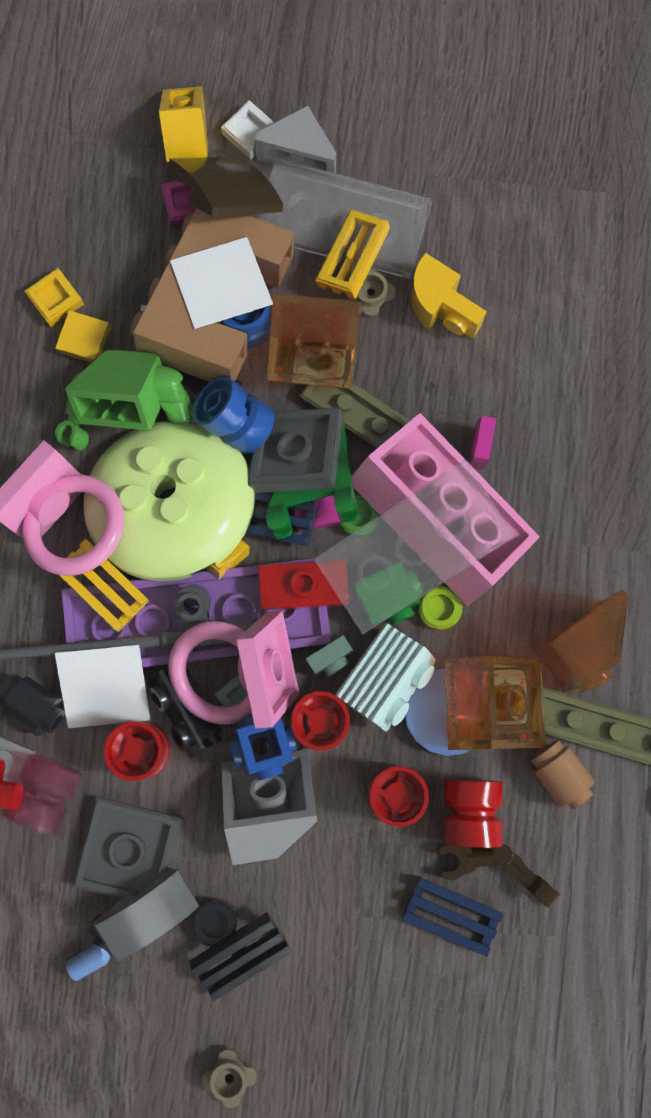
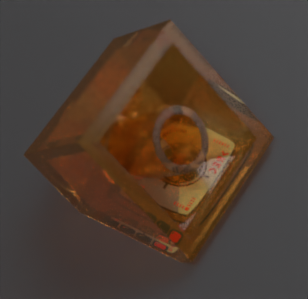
[267,294,363,389]
[534,589,629,693]
[444,655,546,750]

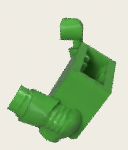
[55,350,195,451]

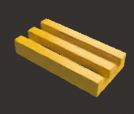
[315,209,390,300]
[60,539,150,632]

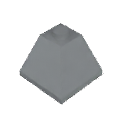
[221,749,317,865]

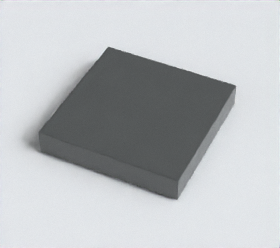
[248,407,343,493]
[72,797,183,899]

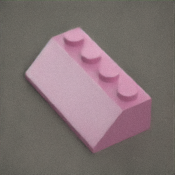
[352,413,540,606]

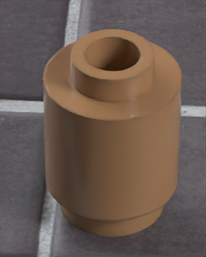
[530,739,595,809]

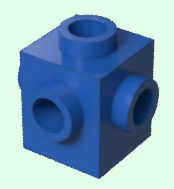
[228,716,296,781]

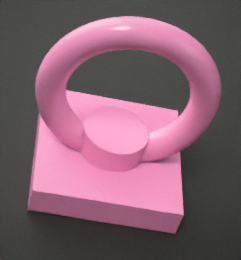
[0,440,124,576]
[168,611,300,729]

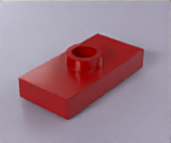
[259,560,349,611]

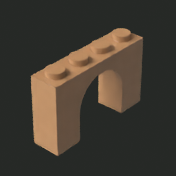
[130,208,295,382]

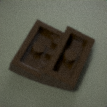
[168,157,283,216]

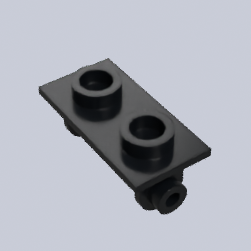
[149,669,222,758]

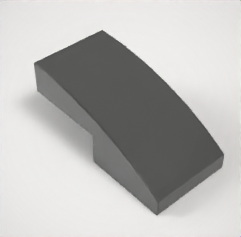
[92,868,199,962]

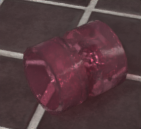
[3,753,83,835]

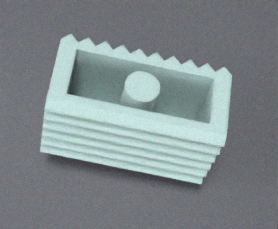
[335,623,436,732]

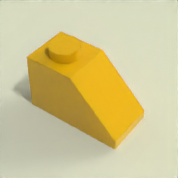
[159,86,208,162]

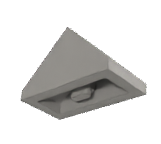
[254,106,337,180]

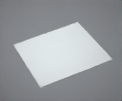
[170,237,273,329]
[55,645,150,728]

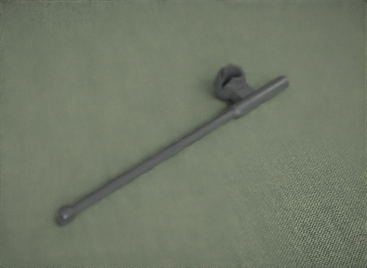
[0,584,253,660]

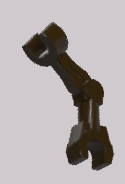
[438,844,560,909]

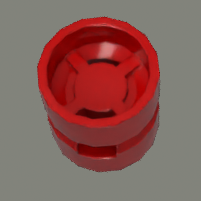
[291,691,350,751]
[104,721,171,781]
[367,765,429,827]
[444,779,503,848]

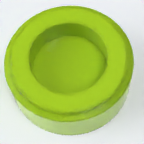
[418,586,462,631]

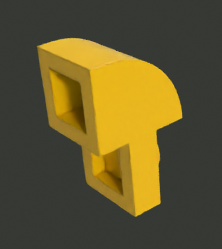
[411,253,487,339]

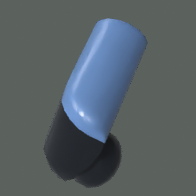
[66,914,111,981]

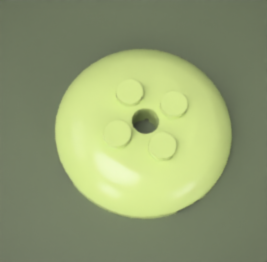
[84,420,255,581]

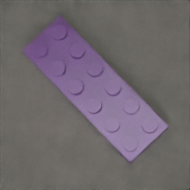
[61,557,331,668]

